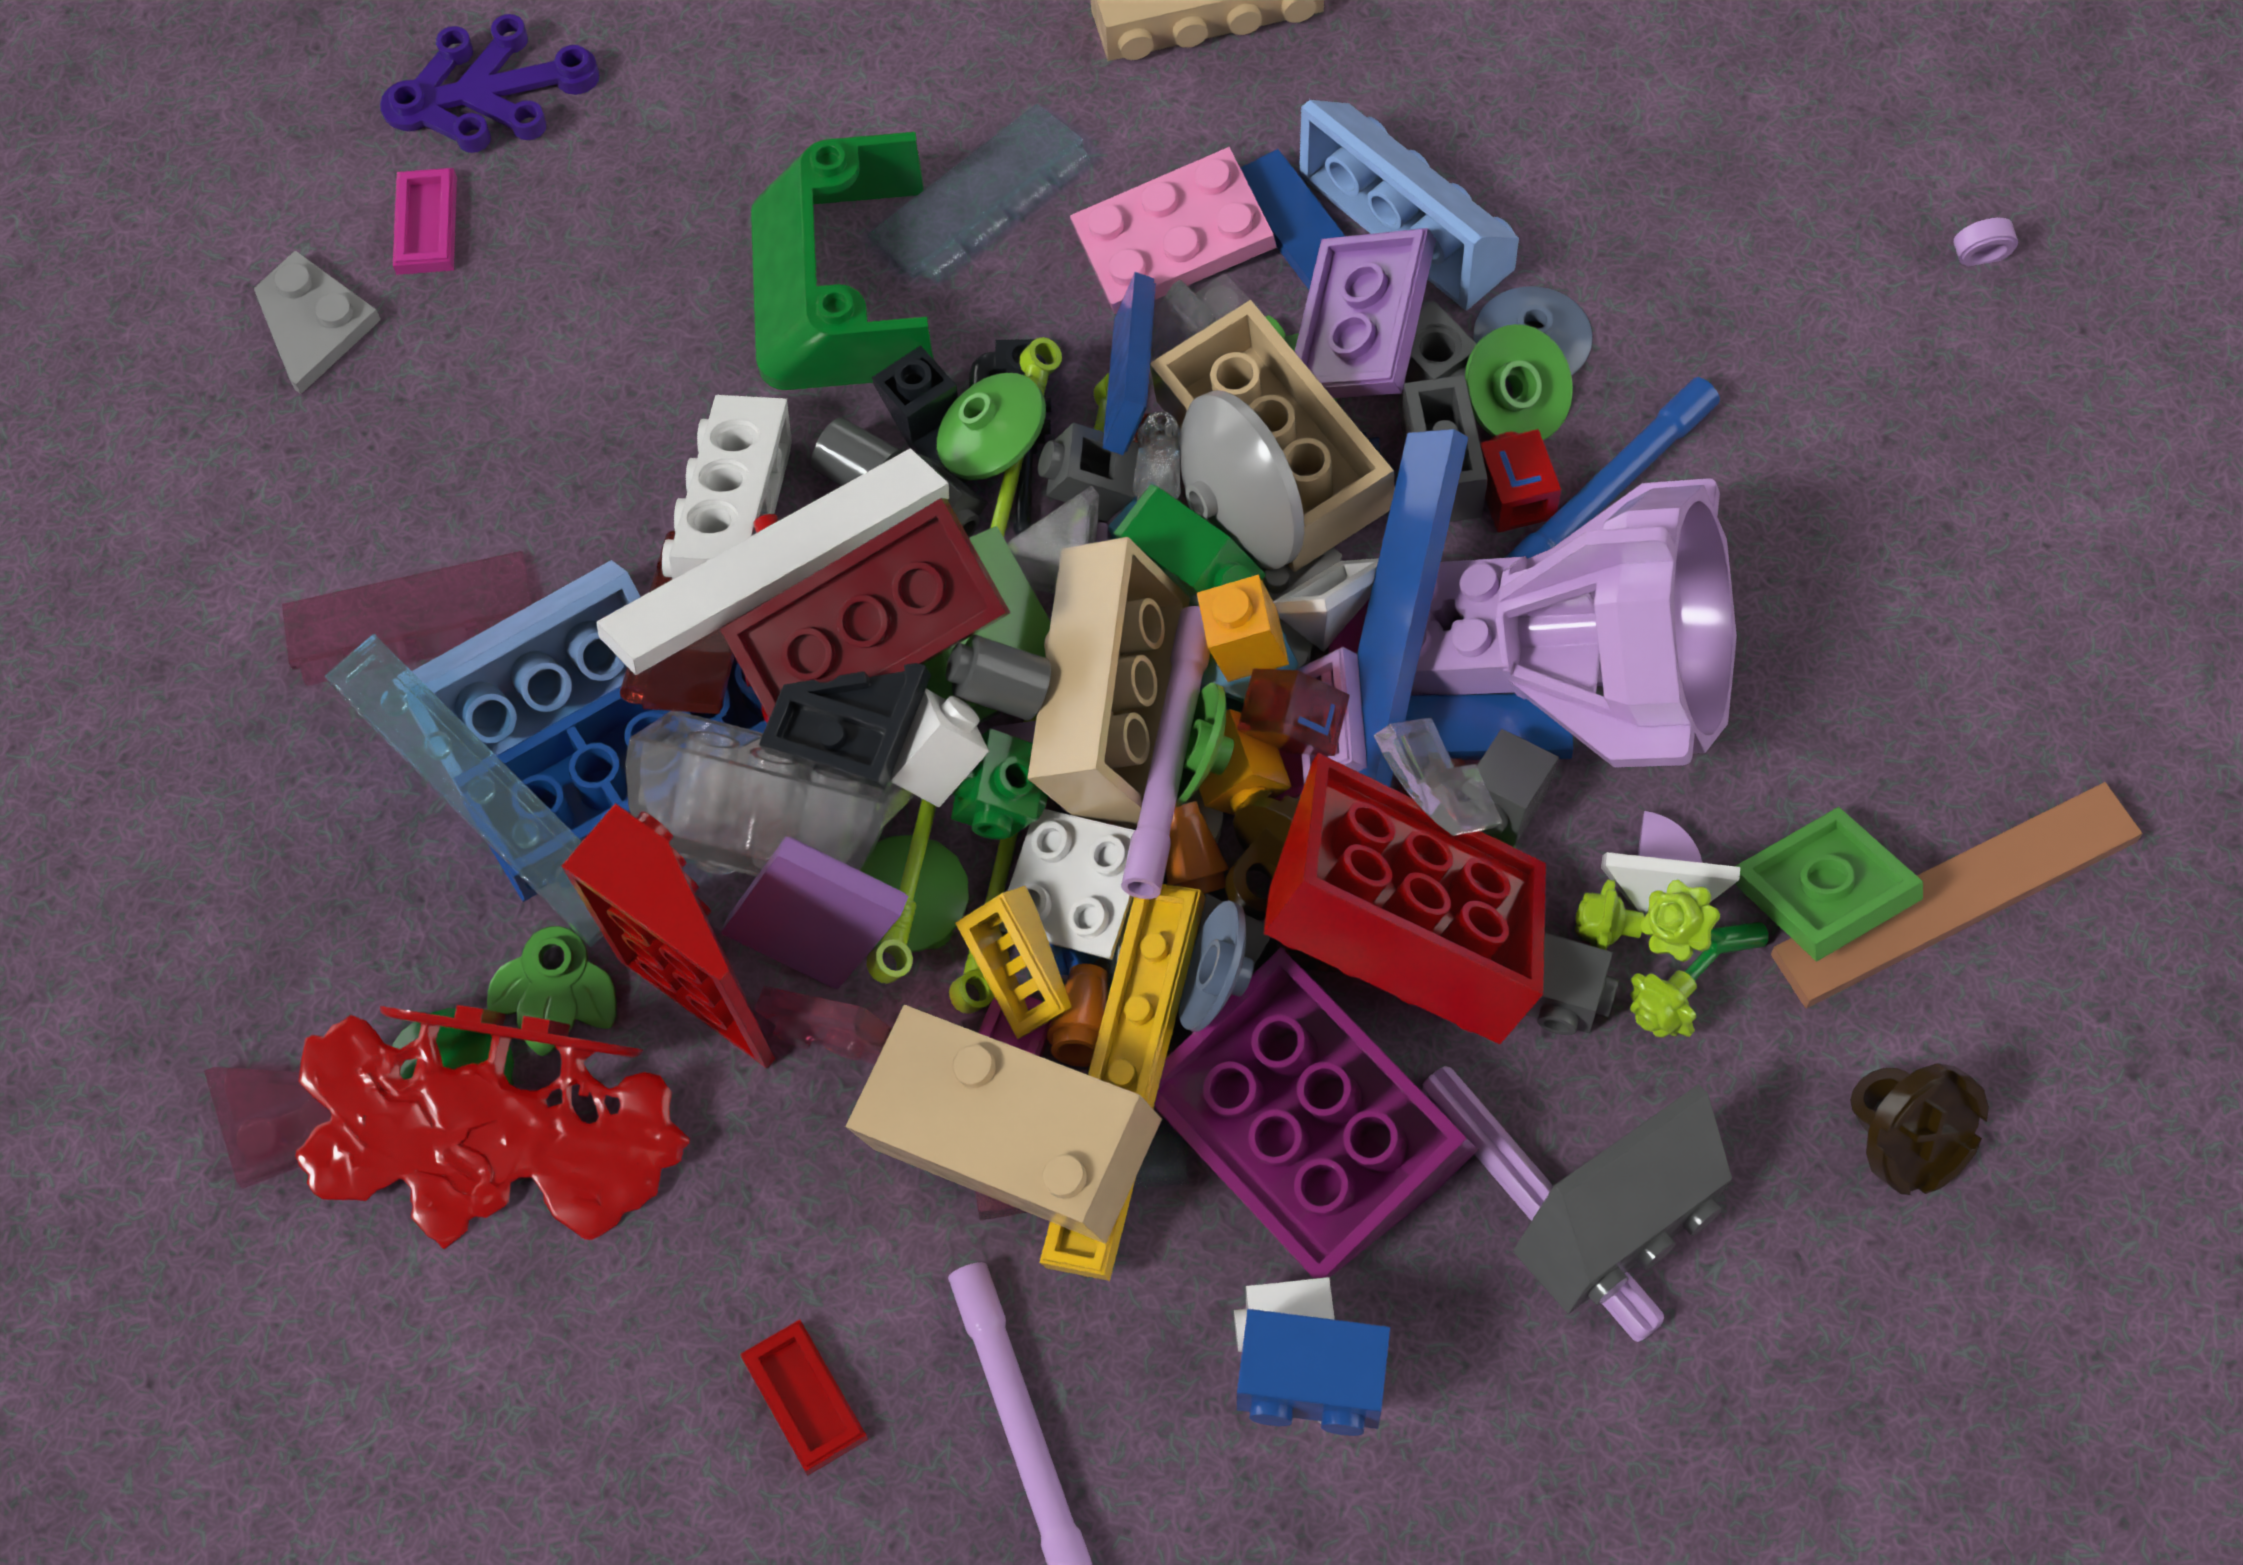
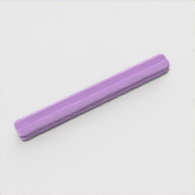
[1422,1066,1664,1342]

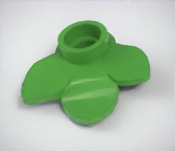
[487,926,617,1056]

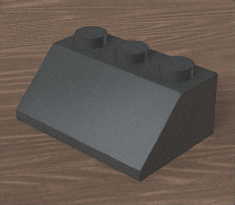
[1513,1084,1732,1314]

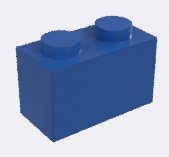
[1237,1308,1390,1436]

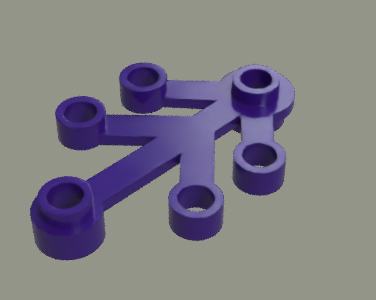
[380,14,600,153]

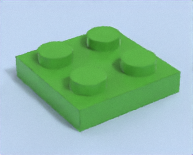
[1735,807,1923,962]

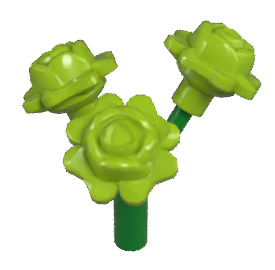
[1575,879,1768,1038]

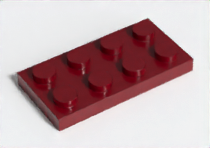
[720,498,1011,718]

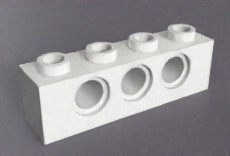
[662,395,792,580]

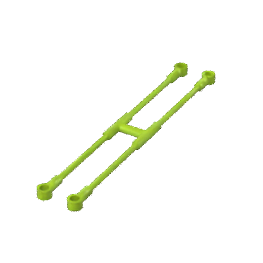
[866,337,1109,1014]

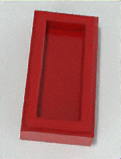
[740,1319,868,1476]

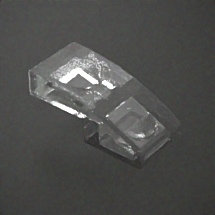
[1373,718,1503,836]

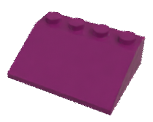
[1154,947,1478,1279]

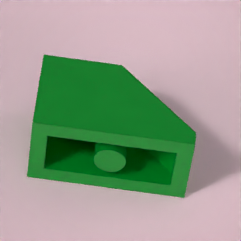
[1113,484,1266,607]

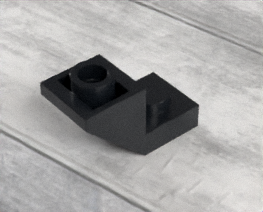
[872,345,968,483]

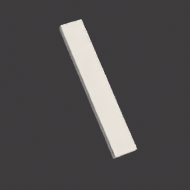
[596,448,949,675]

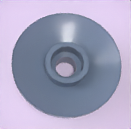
[1473,286,1592,381]
[1179,900,1253,1032]

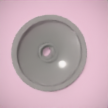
[1180,390,1304,570]

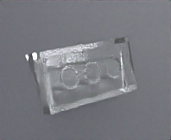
[625,710,914,877]

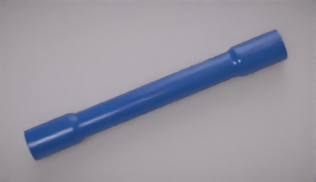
[1504,377,1720,559]

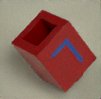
[1480,429,1561,533]

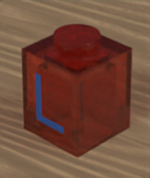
[1237,669,1350,756]

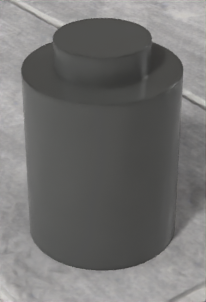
[811,418,903,486]
[945,634,1051,721]

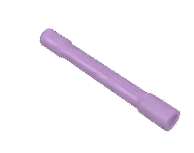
[1121,606,1210,899]
[948,1262,1093,1565]

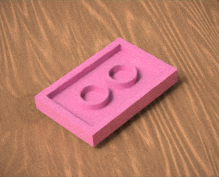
[1070,147,1276,314]

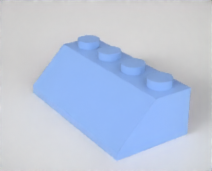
[1299,100,1519,311]
[393,560,673,802]

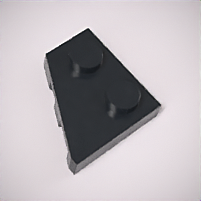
[759,663,931,790]

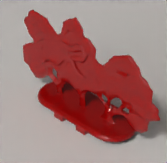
[295,1005,690,1249]

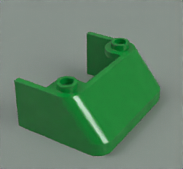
[751,132,934,390]

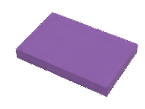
[1294,228,1436,398]
[720,836,909,989]

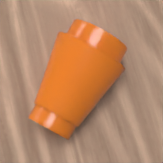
[1166,801,1229,894]
[1047,964,1109,1067]

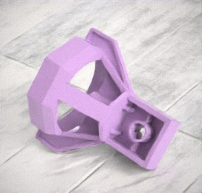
[1411,479,1737,767]

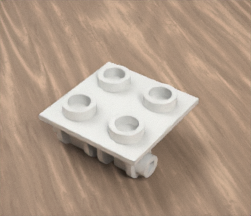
[999,809,1135,960]

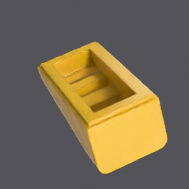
[956,886,1072,1039]

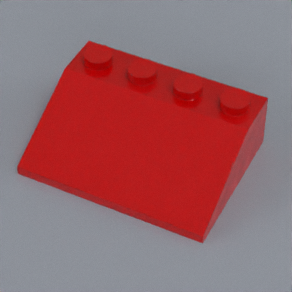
[1264,753,1546,1045]
[561,803,775,1069]

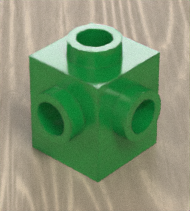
[951,728,1048,839]

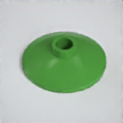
[1465,324,1573,440]
[937,373,1046,480]
[1175,682,1234,807]

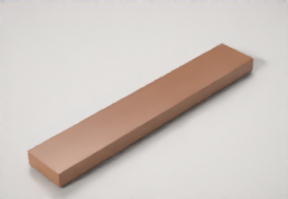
[1771,782,2143,1009]

